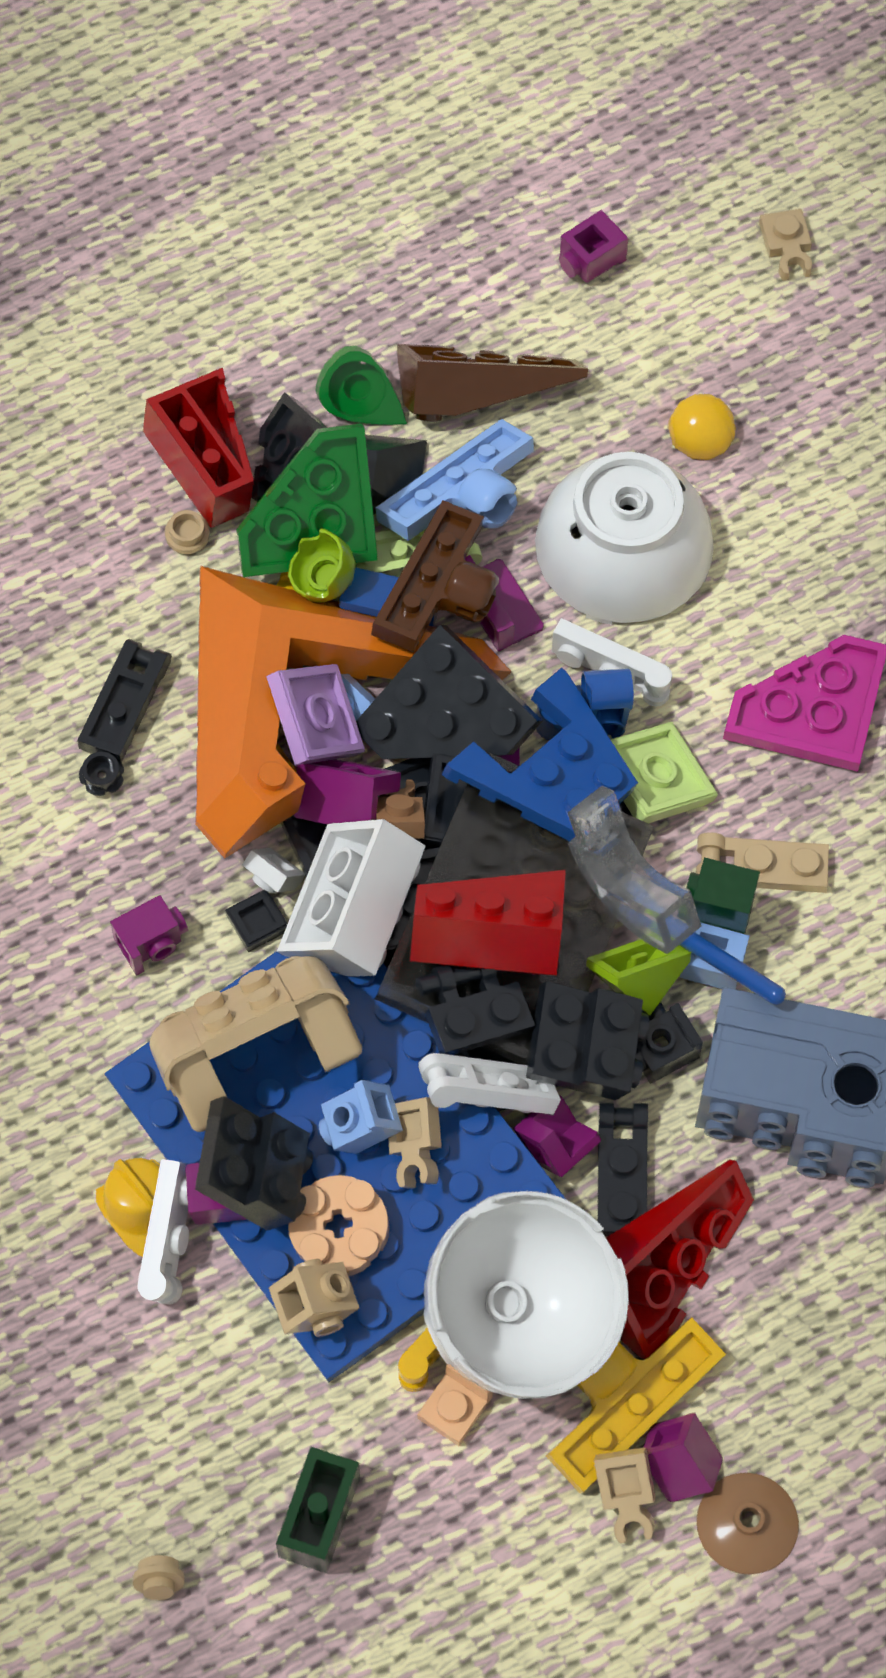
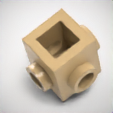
[269,1259,359,1336]

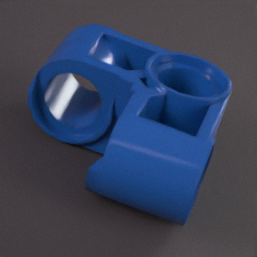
[536,668,634,741]

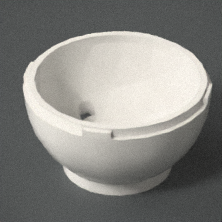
[535,452,714,625]

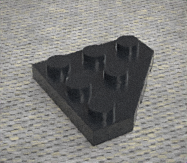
[251,392,328,502]
[356,625,543,759]

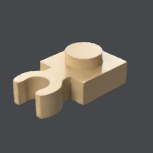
[759,208,812,281]
[388,1097,442,1189]
[594,1447,656,1544]

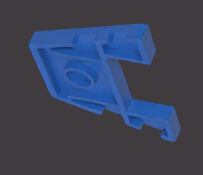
[442,667,638,844]

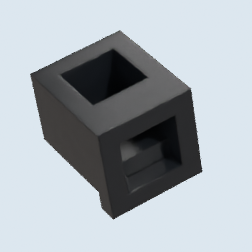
[635,1003,703,1084]

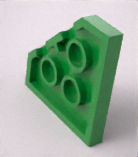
[236,423,378,578]

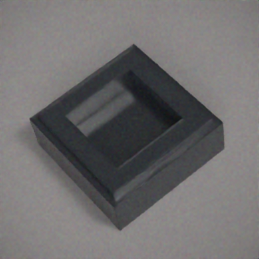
[225,890,288,952]

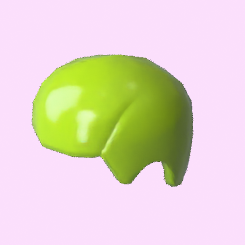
[288,529,356,603]

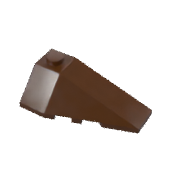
[397,344,588,422]

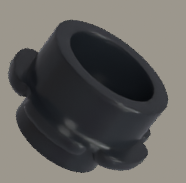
[79,752,124,796]

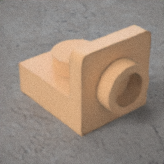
[417,1364,493,1446]

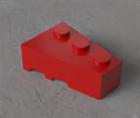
[143,367,254,528]
[410,870,566,976]

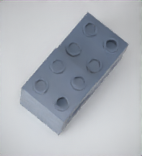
[695,987,886,1188]

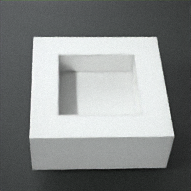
[242,848,305,893]

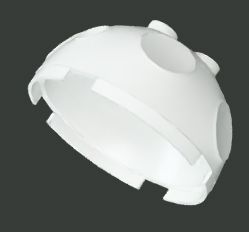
[423,1191,628,1398]

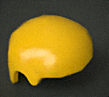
[667,394,736,460]

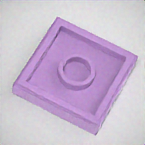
[266,664,365,766]

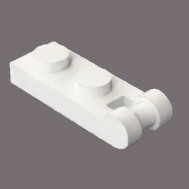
[552,618,672,707]
[418,1053,561,1115]
[138,1159,189,1305]

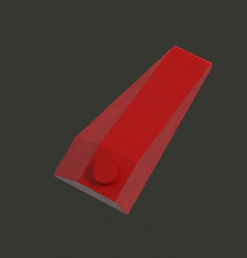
[606,1159,754,1359]

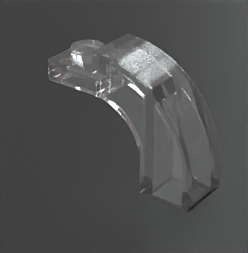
[567,786,701,954]

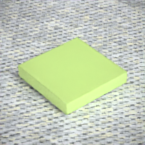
[611,722,718,826]

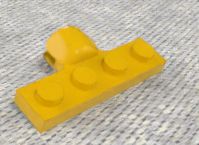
[546,1317,726,1494]

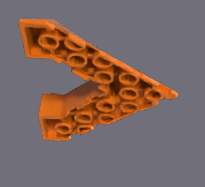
[195,566,511,859]

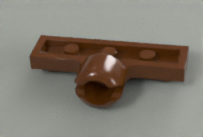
[371,500,499,652]

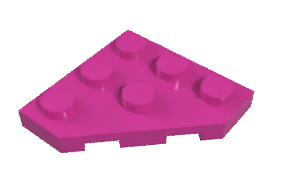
[723,635,886,772]

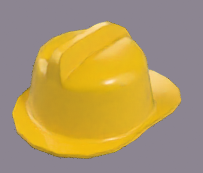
[96,1158,160,1257]

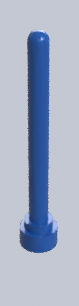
[615,885,786,1005]

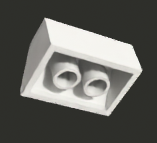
[277,819,426,976]

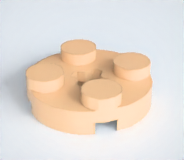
[288,1175,389,1276]

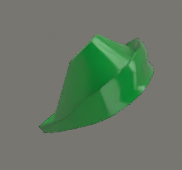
[315,346,407,425]

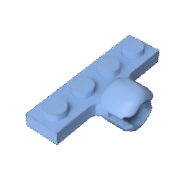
[376,419,534,541]

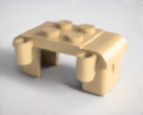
[150,956,362,1132]

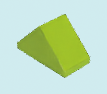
[586,933,691,1015]

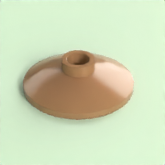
[697,1473,799,1574]

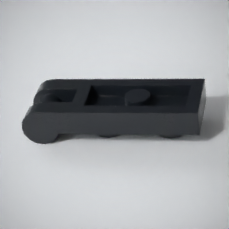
[77,639,172,763]
[597,1102,648,1236]

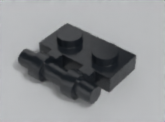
[415,965,535,1055]

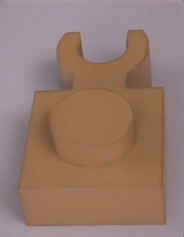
[376,779,425,838]

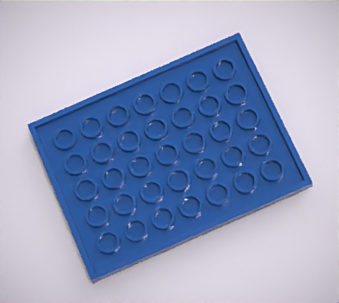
[104,951,566,1383]

